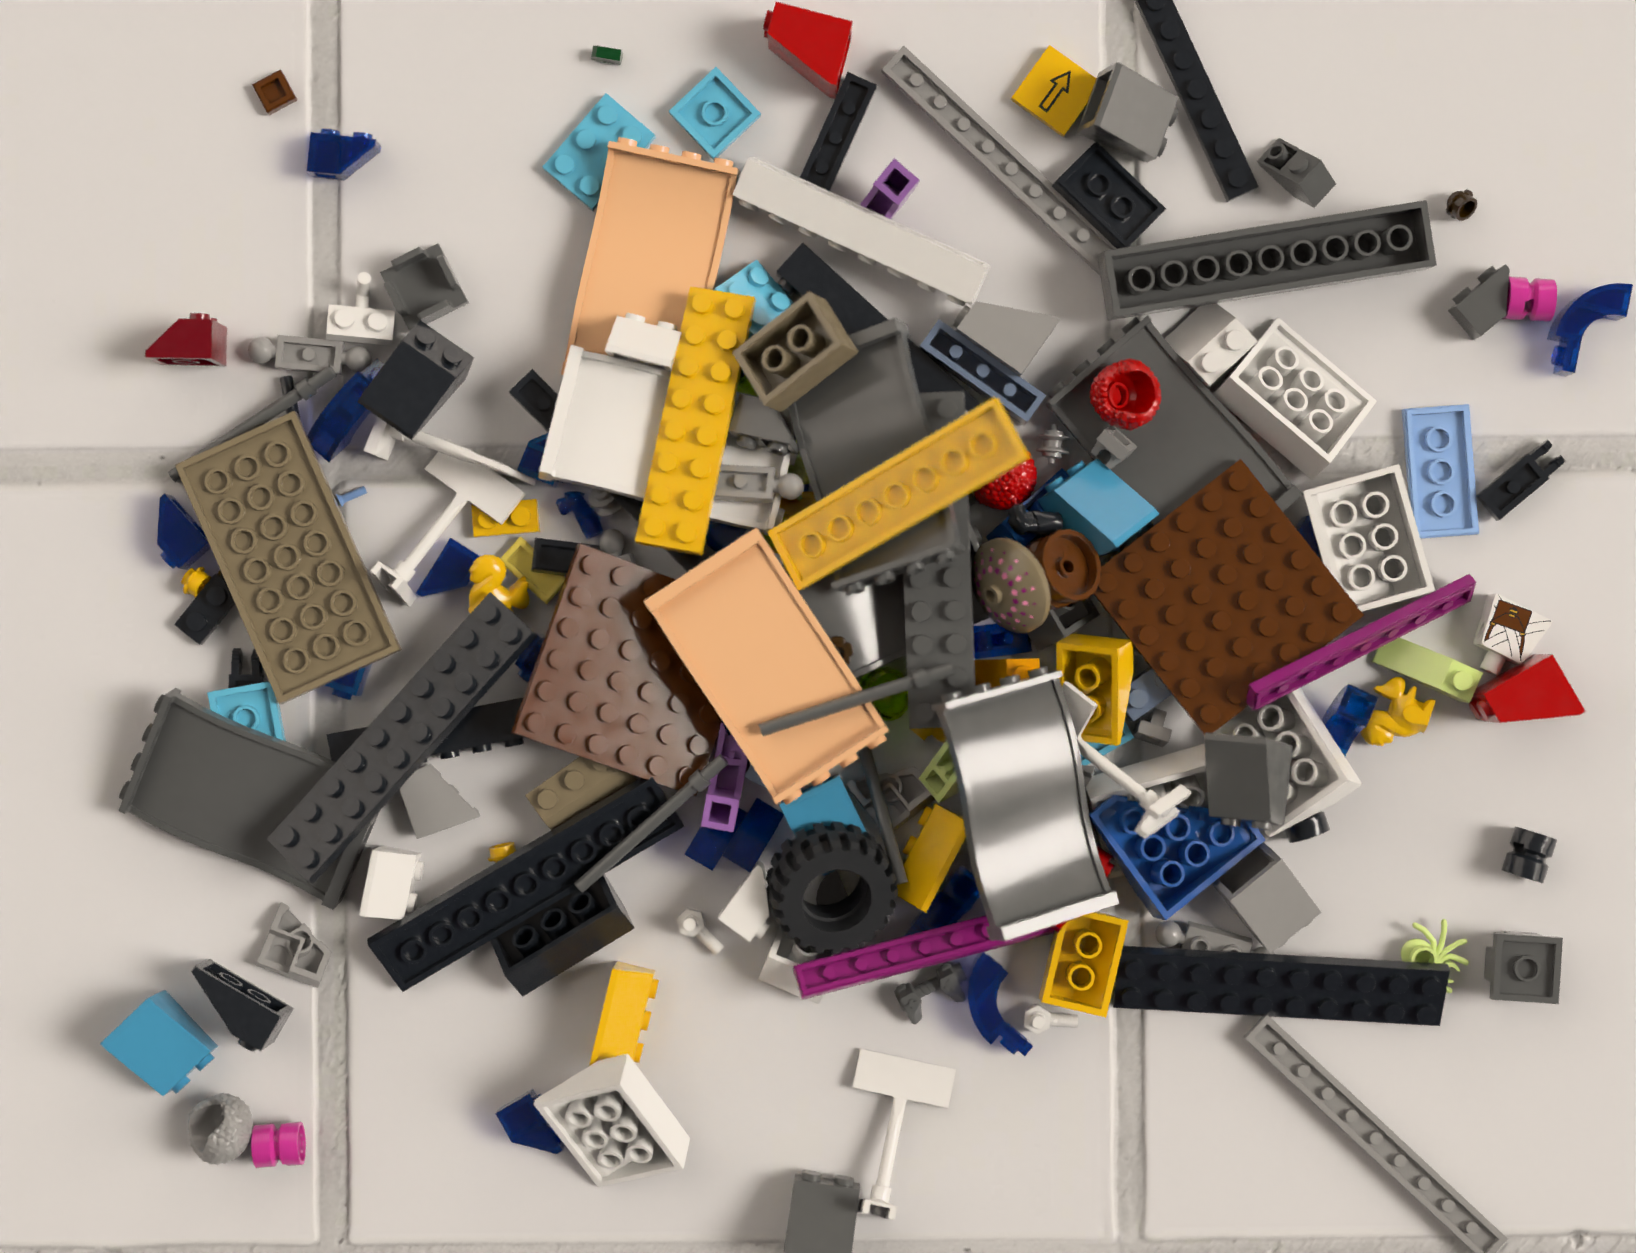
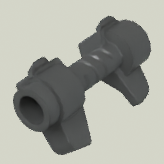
[894,962,968,1024]

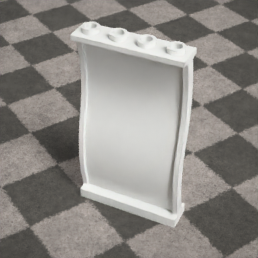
[538,345,797,536]

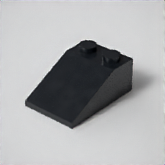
[357,321,474,440]
[192,959,294,1052]

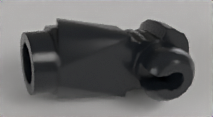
[1008,504,1063,536]

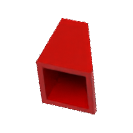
[763,2,853,99]
[1468,654,1586,723]

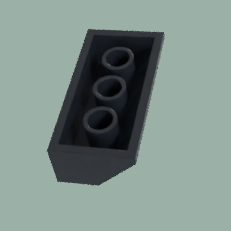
[491,874,634,997]

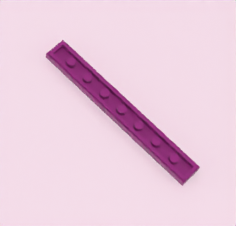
[1246,574,1476,711]
[793,915,1055,1000]

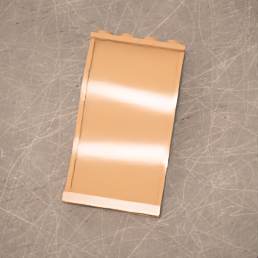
[561,137,740,375]
[644,527,889,805]

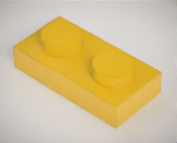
[471,499,540,537]

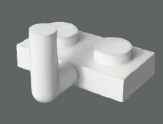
[326,272,395,346]

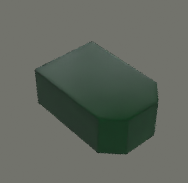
[591,46,623,65]

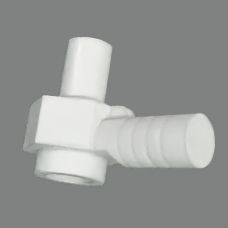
[676,908,724,956]
[1023,1004,1078,1035]

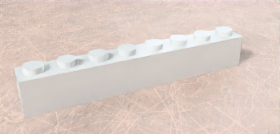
[732,157,991,306]

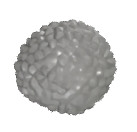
[188,1093,253,1165]

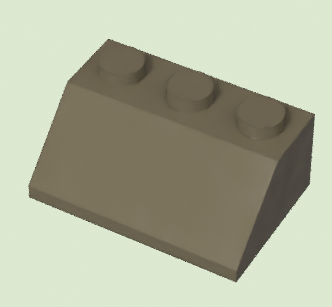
[525,757,638,830]

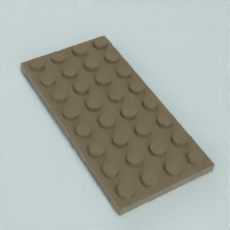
[175,411,402,704]

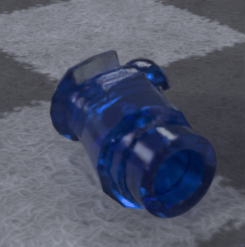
[556,491,604,540]

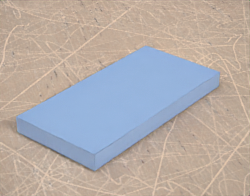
[1402,404,1479,539]

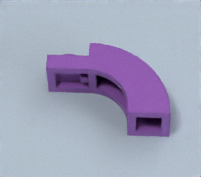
[860,158,920,219]
[701,722,748,832]

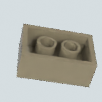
[732,291,858,412]

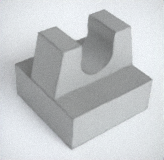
[1091,426,1137,470]
[1132,708,1172,747]

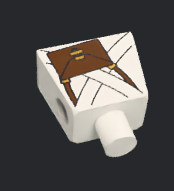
[1474,593,1553,676]

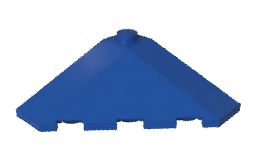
[1089,795,1266,920]

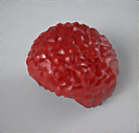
[1090,358,1161,431]
[973,451,1037,510]

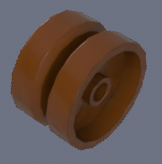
[1024,529,1101,610]

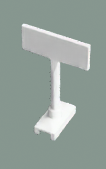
[363,417,536,486]
[370,439,526,607]
[1062,681,1191,839]
[852,1049,956,1220]

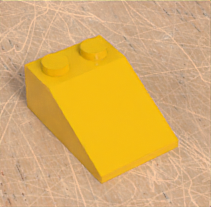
[1056,633,1133,746]

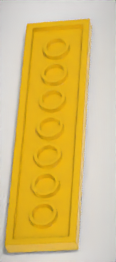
[635,286,756,555]
[767,397,1030,590]

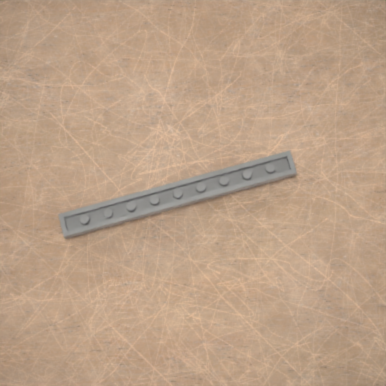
[881,46,1116,275]
[1243,1014,1508,1253]

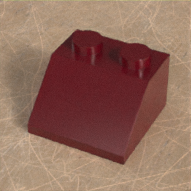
[145,313,227,366]

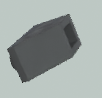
[1257,138,1336,208]
[1448,264,1510,340]
[729,394,799,456]

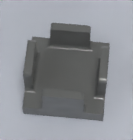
[380,244,469,331]
[1484,931,1563,1004]

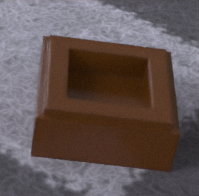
[252,69,298,116]

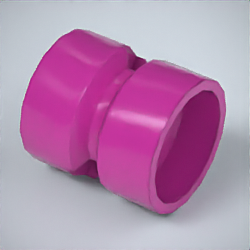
[1503,276,1557,322]
[251,1122,306,1168]

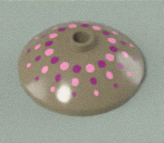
[971,538,1051,633]

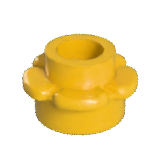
[181,567,211,597]
[488,842,517,863]

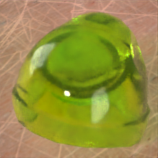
[858,667,908,722]

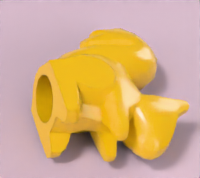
[468,554,530,614]
[1360,677,1436,746]

